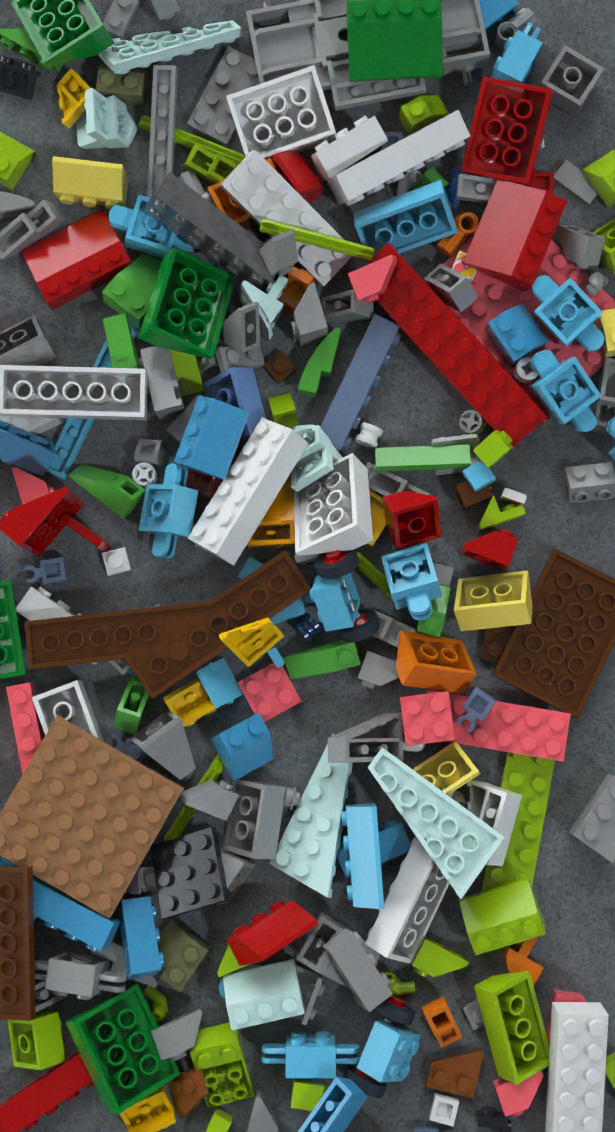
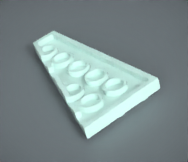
[97,20,242,74]
[269,734,353,898]
[368,748,505,899]

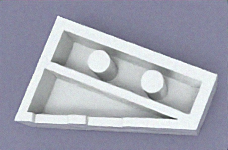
[467,780,522,866]

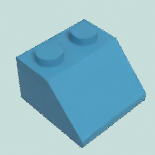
[484,304,550,368]
[210,713,274,782]

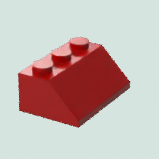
[226,900,319,966]

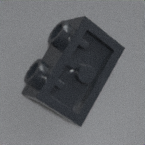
[0,56,41,100]

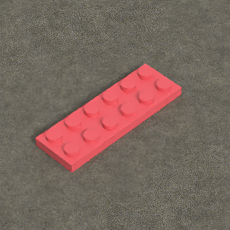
[427,690,571,762]

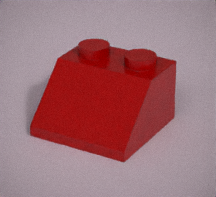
[273,150,323,204]
[383,491,441,550]
[458,529,519,570]

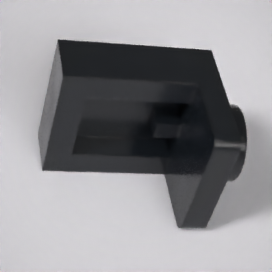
[475,1106,512,1132]

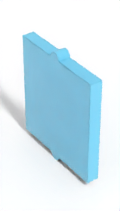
[196,658,243,709]

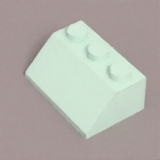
[223,959,305,1030]

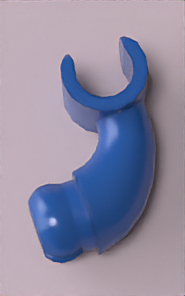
[447,168,465,205]

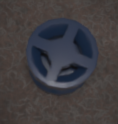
[294,613,323,643]

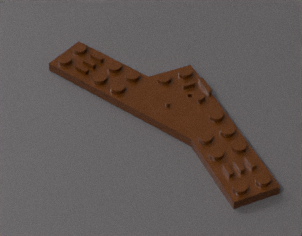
[25,551,311,699]

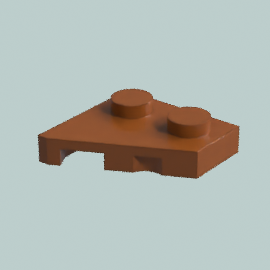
[425,1049,484,1098]
[168,1068,209,1119]

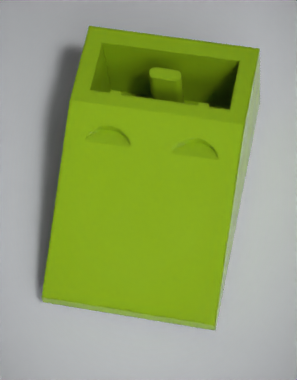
[190,1022,255,1108]

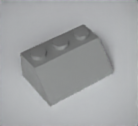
[222,779,286,860]

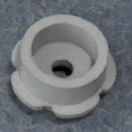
[283,787,300,810]

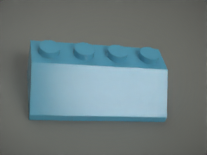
[353,180,458,261]
[341,803,384,909]

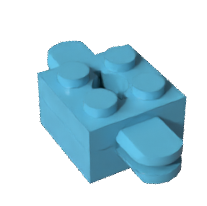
[490,23,543,84]
[109,194,195,259]
[532,275,605,352]
[529,350,601,432]
[139,463,198,559]
[381,543,443,620]
[261,1031,360,1078]

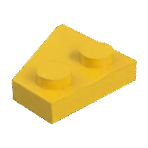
[56,68,91,129]
[219,617,285,667]

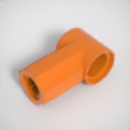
[435,212,478,258]

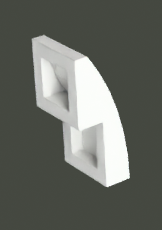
[373,610,418,648]

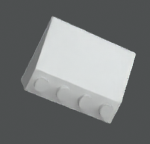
[226,65,336,162]
[293,453,373,556]

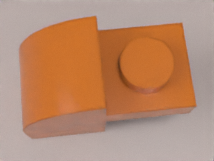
[278,266,316,318]
[503,937,544,986]
[421,996,463,1048]

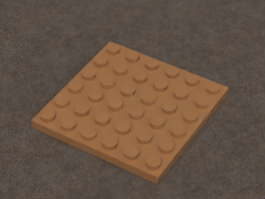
[0,715,184,919]

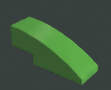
[298,327,341,398]

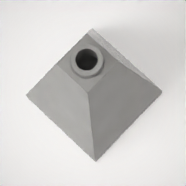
[129,710,196,781]
[217,849,256,905]

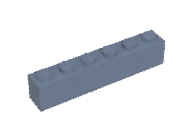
[320,314,401,453]

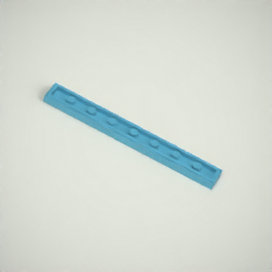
[46,314,138,480]

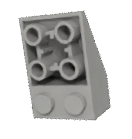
[296,912,381,988]

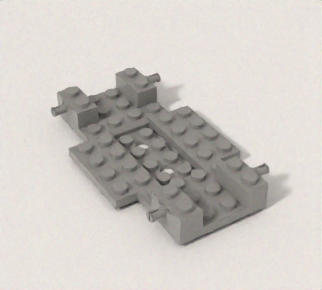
[246,0,490,111]

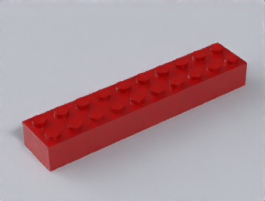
[363,242,549,449]

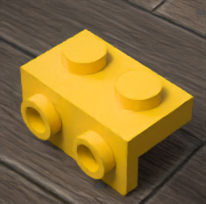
[163,677,218,727]
[120,1086,176,1132]

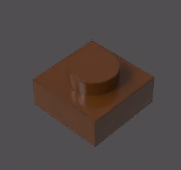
[264,351,297,385]

